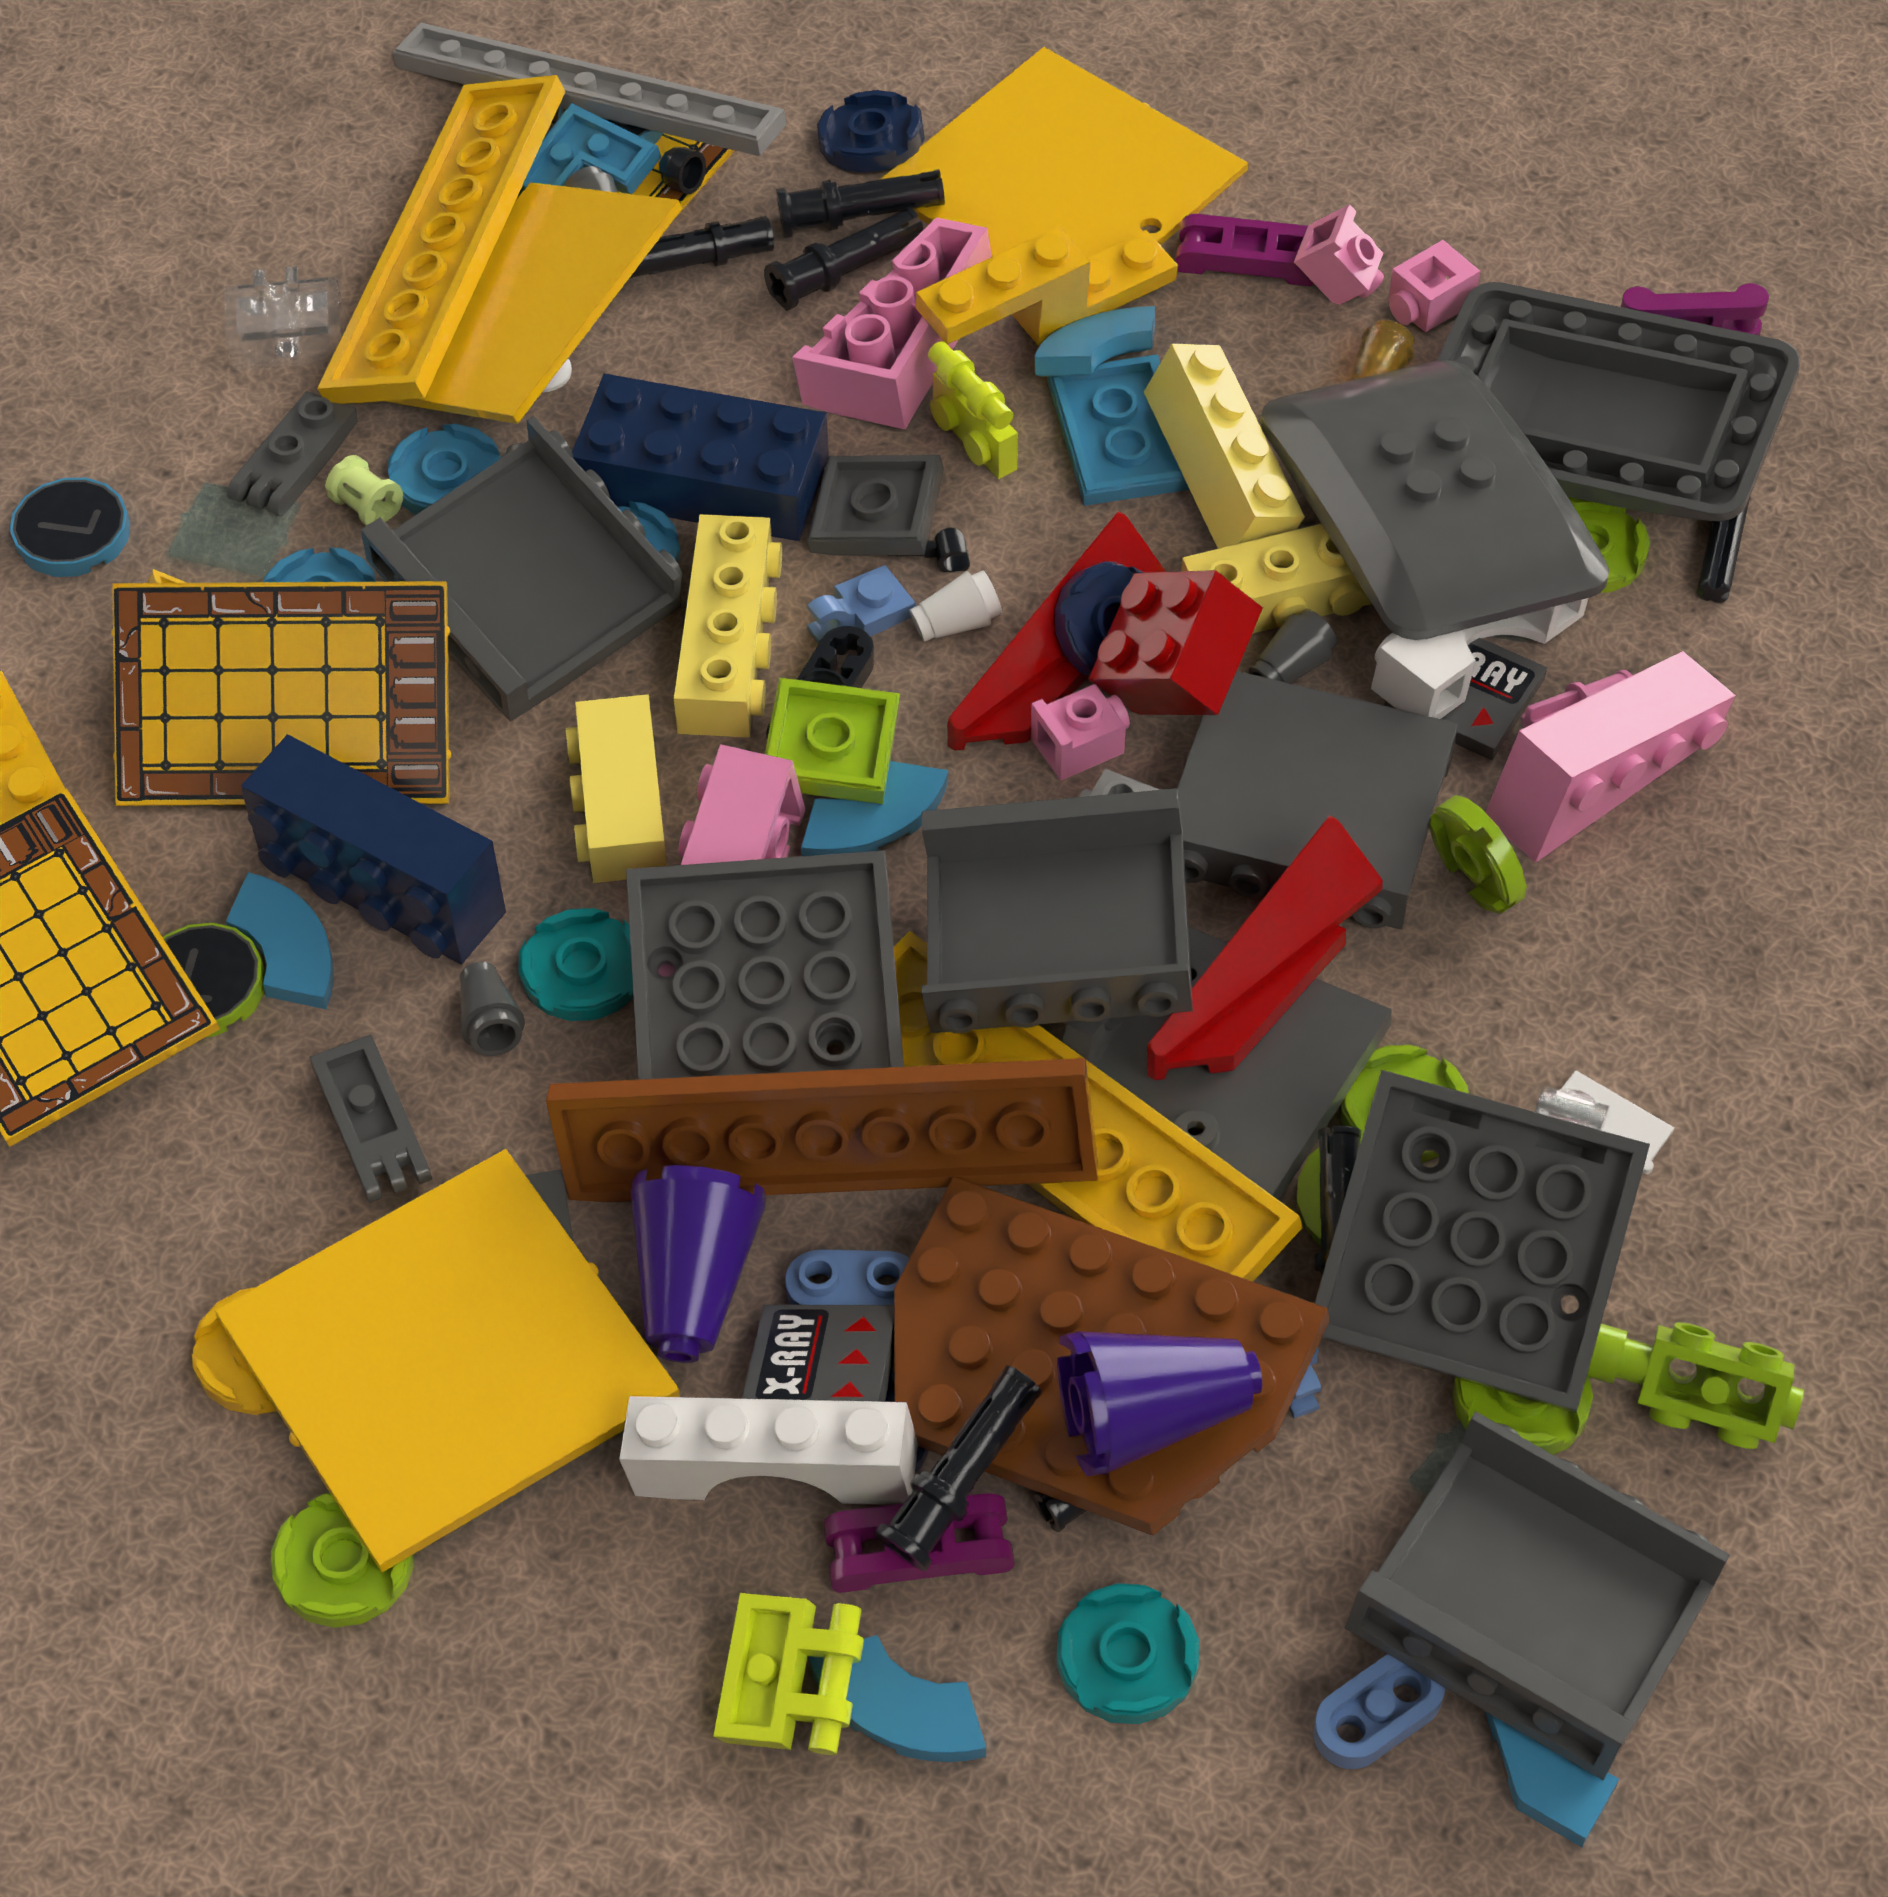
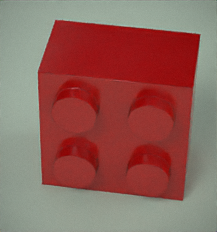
[1089,570,1263,715]

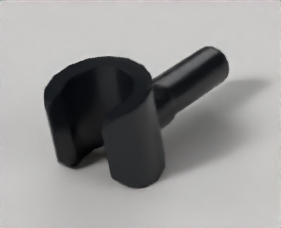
[888,528,970,573]

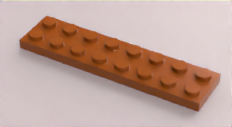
[546,1058,1099,1202]

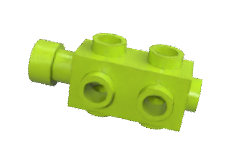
[1586,1322,1804,1449]

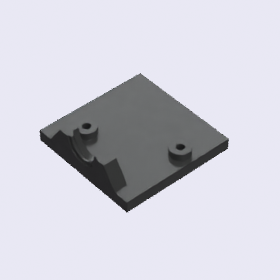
[626,850,904,1080]
[1062,926,1391,1200]
[1315,1070,1650,1413]

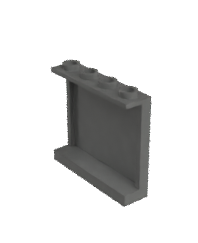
[361,416,683,722]
[1177,671,1459,930]
[922,788,1193,1033]
[1345,1412,1730,1780]

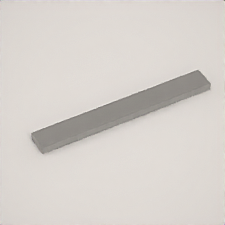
[392,23,786,156]

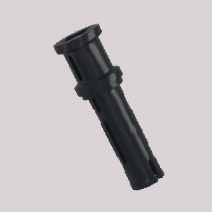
[776,169,945,238]
[764,207,924,311]
[874,1365,1043,1571]

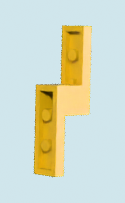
[915,226,1178,346]

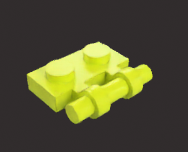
[928,341,1018,479]
[713,1593,864,1755]

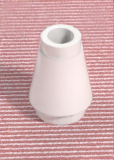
[909,570,1002,642]

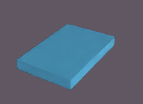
[1047,354,1190,506]

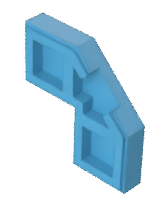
[1485,1712,1619,1847]

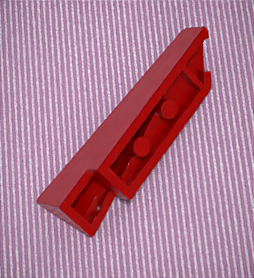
[947,511,1166,751]
[1147,816,1383,1081]

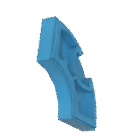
[1034,306,1156,377]
[801,761,949,856]
[226,872,334,1009]
[808,1635,986,1762]

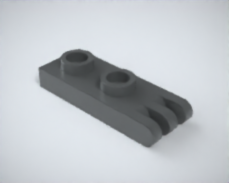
[227,391,358,516]
[310,1035,432,1203]

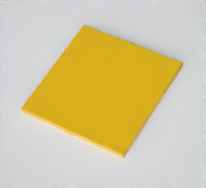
[881,47,1249,257]
[215,1149,680,1573]

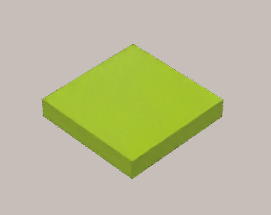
[765,677,900,804]

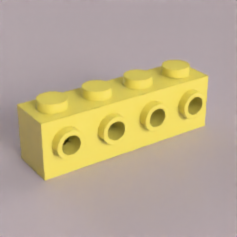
[1144,344,1305,549]
[674,514,782,738]
[1181,524,1372,634]

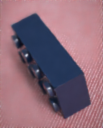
[572,373,829,541]
[241,734,506,965]

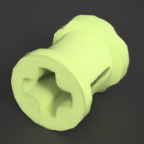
[325,455,403,526]

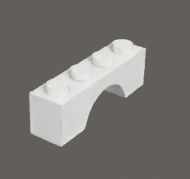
[1371,598,1589,719]
[619,1396,918,1505]

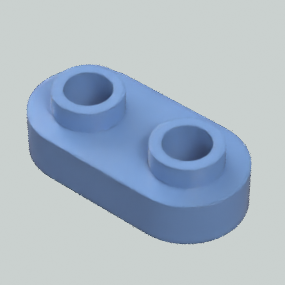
[785,1250,910,1305]
[1313,1654,1445,1769]

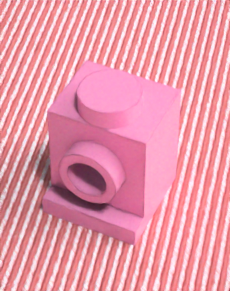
[1294,204,1384,305]
[1388,240,1481,333]
[1031,684,1130,781]

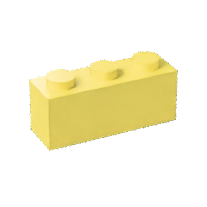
[566,694,667,883]

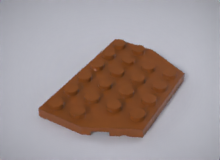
[894,1176,1329,1536]

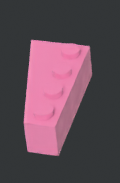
[792,218,992,430]
[1486,651,1736,863]
[658,744,806,977]

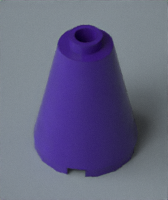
[631,1165,766,1363]
[1057,1331,1262,1476]

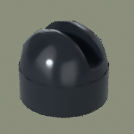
[659,147,706,194]

